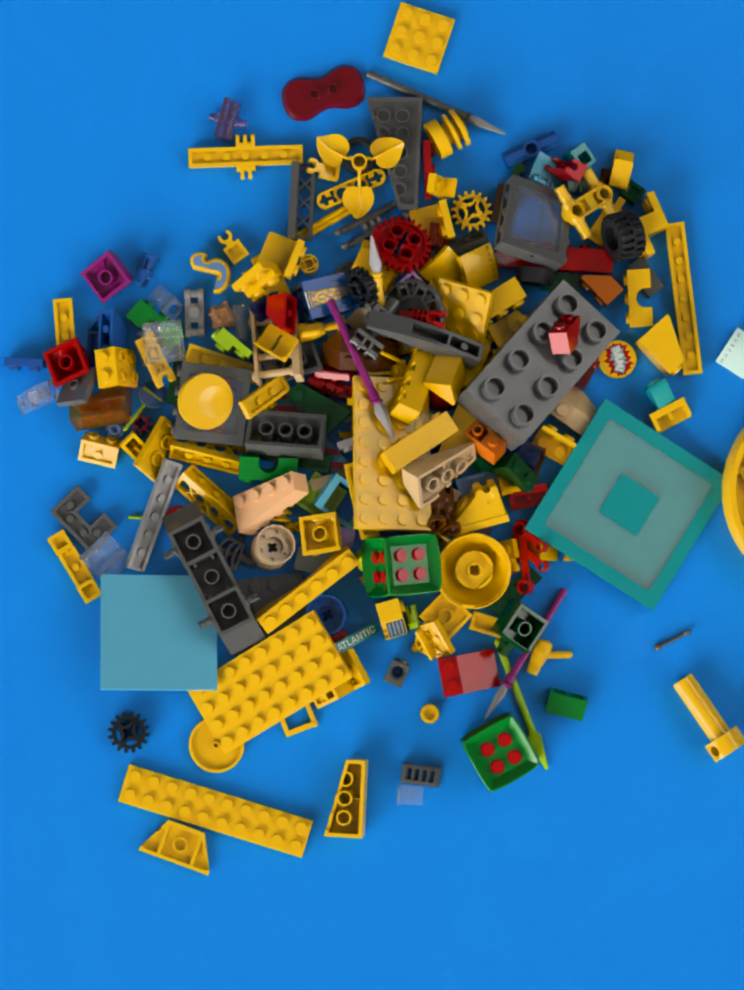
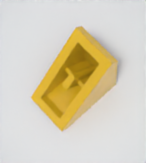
[118,431,145,461]

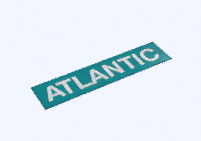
[335,622,379,654]

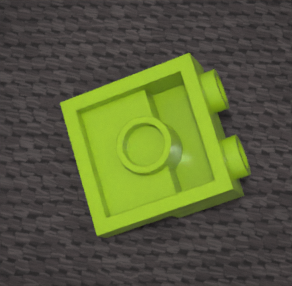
[211,327,253,361]

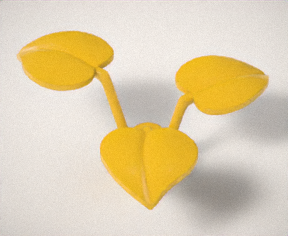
[316,134,404,219]

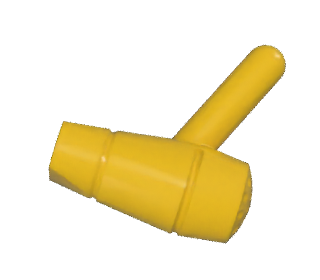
[526,639,573,676]

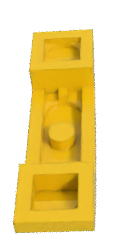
[47,529,101,604]

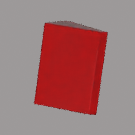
[43,337,91,388]

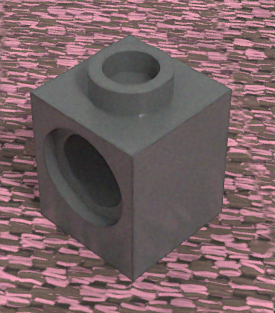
[383,657,410,688]

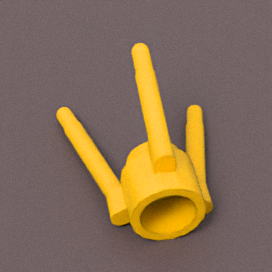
[368,351,408,382]

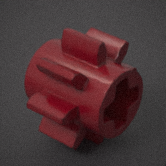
[131,412,154,436]

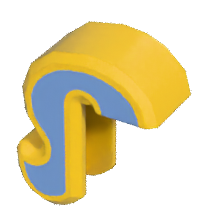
[190,252,231,295]

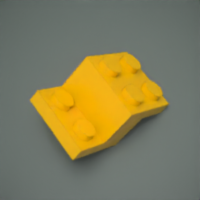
[639,190,669,260]
[314,648,371,709]

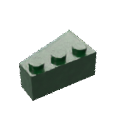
[285,382,353,438]

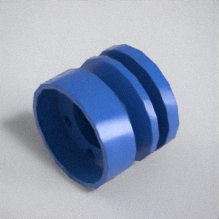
[305,594,349,636]

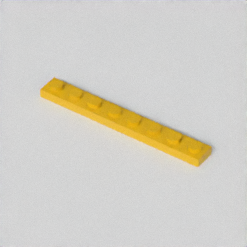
[665,222,703,376]

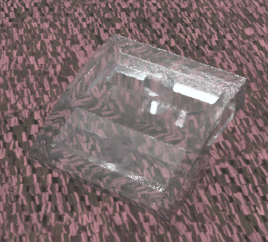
[142,319,185,364]
[78,531,129,580]

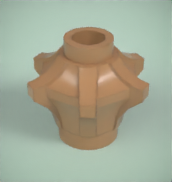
[208,300,238,329]

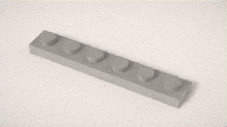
[125,458,183,573]

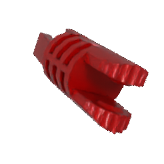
[399,309,448,329]
[307,375,352,399]

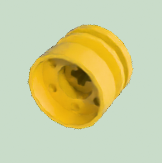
[423,109,471,160]

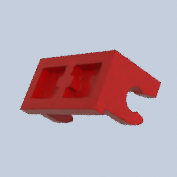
[544,157,588,182]
[508,483,548,511]

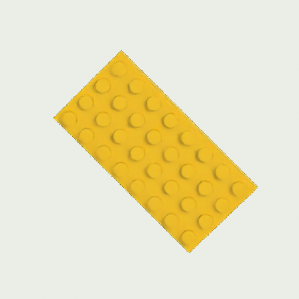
[352,375,431,532]
[188,610,354,755]

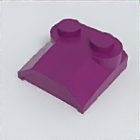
[80,250,133,304]

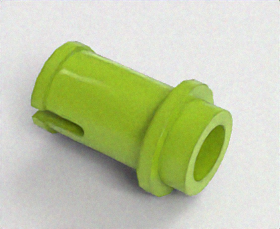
[405,605,422,630]

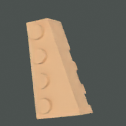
[233,471,309,536]

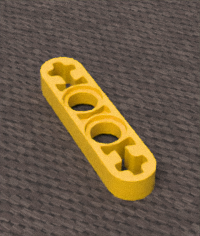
[316,169,386,210]

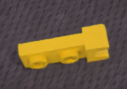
[134,333,176,389]

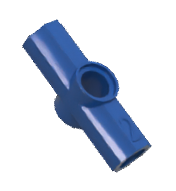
[501,130,561,169]

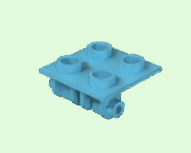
[527,151,563,190]

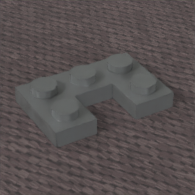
[50,485,118,553]

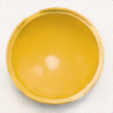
[440,532,511,609]

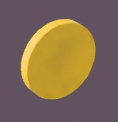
[177,373,233,430]
[189,720,245,773]

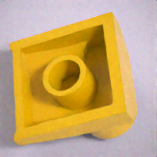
[299,512,342,556]

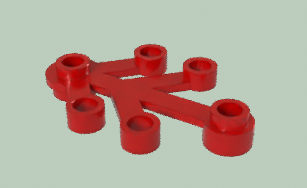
[511,519,550,595]

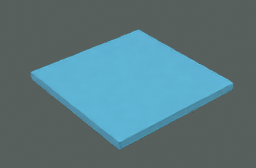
[100,574,218,691]

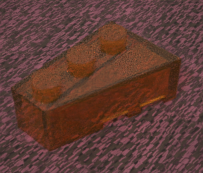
[69,386,132,431]

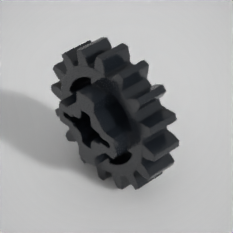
[346,266,379,308]
[108,711,150,753]

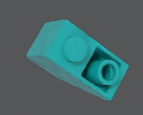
[644,378,675,410]

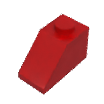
[266,292,297,335]

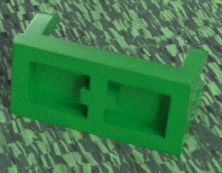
[545,687,588,721]

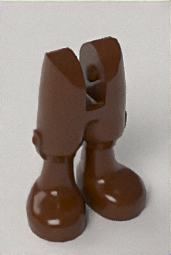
[428,486,462,536]

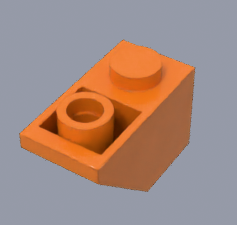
[580,275,624,307]
[464,420,507,465]

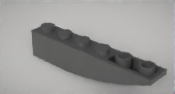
[366,309,485,370]

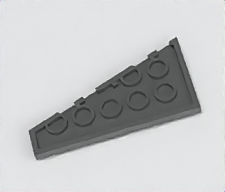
[366,97,423,210]

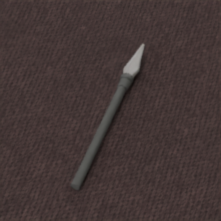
[366,70,506,135]

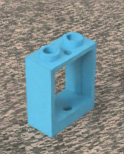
[312,472,354,531]

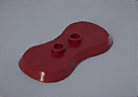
[282,65,366,121]

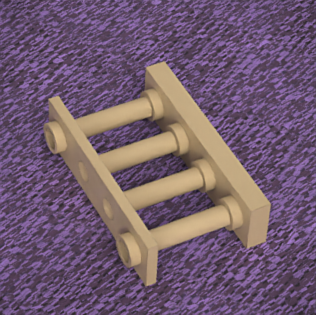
[248,309,305,387]

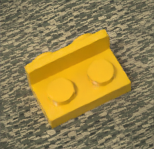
[78,432,121,469]

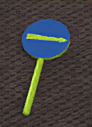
[123,381,167,431]

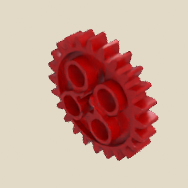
[369,216,432,275]

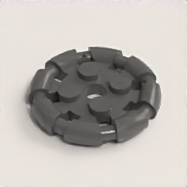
[385,279,446,348]

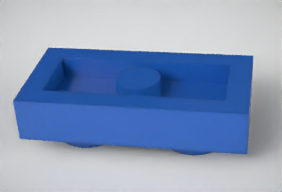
[4,357,45,372]

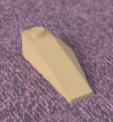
[549,386,597,437]
[402,441,477,509]

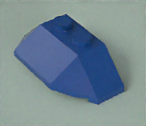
[87,309,128,387]

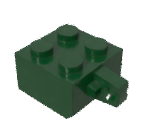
[491,598,549,657]

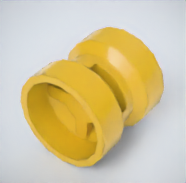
[299,254,319,276]

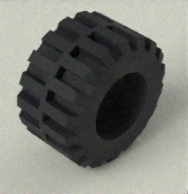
[601,210,646,262]

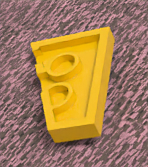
[133,416,174,483]

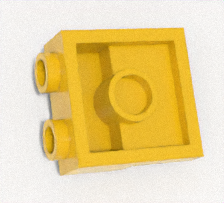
[231,262,284,299]

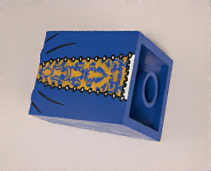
[291,272,355,323]

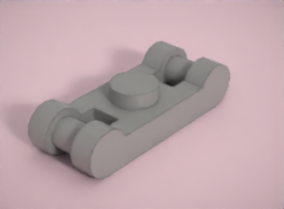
[184,288,205,338]

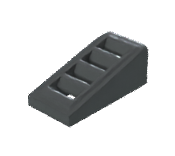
[400,762,441,787]

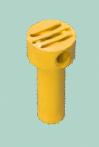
[673,673,744,763]

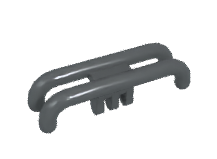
[333,199,409,250]

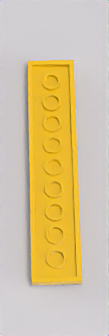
[118,764,313,858]

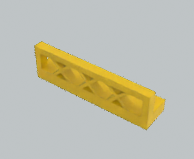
[169,438,247,475]
[175,464,238,537]

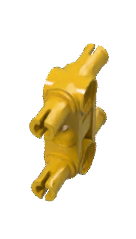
[554,168,617,240]

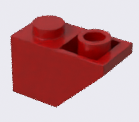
[548,314,581,354]

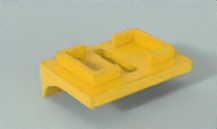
[252,323,300,363]

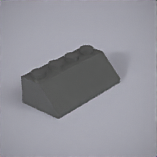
[244,410,327,460]

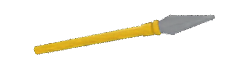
[369,235,394,377]

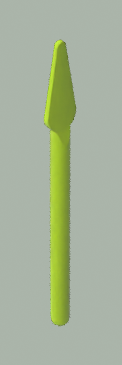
[494,638,548,770]

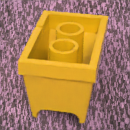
[451,478,510,536]

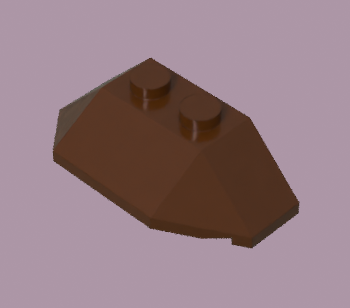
[322,329,399,372]

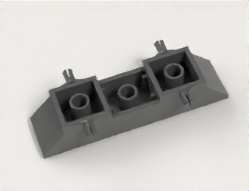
[162,501,266,655]

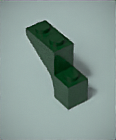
[471,452,540,493]

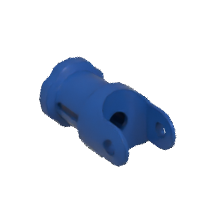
[135,252,160,288]

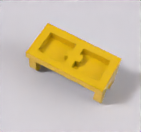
[647,397,692,433]

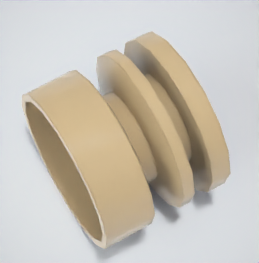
[250,524,296,571]

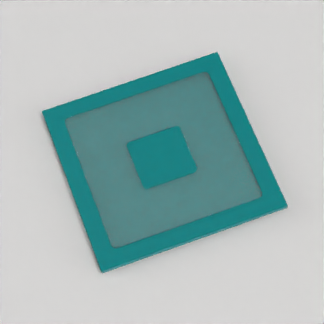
[524,398,723,611]

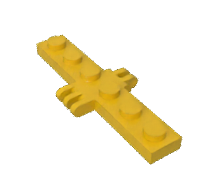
[188,133,303,180]

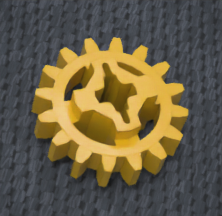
[451,190,492,233]

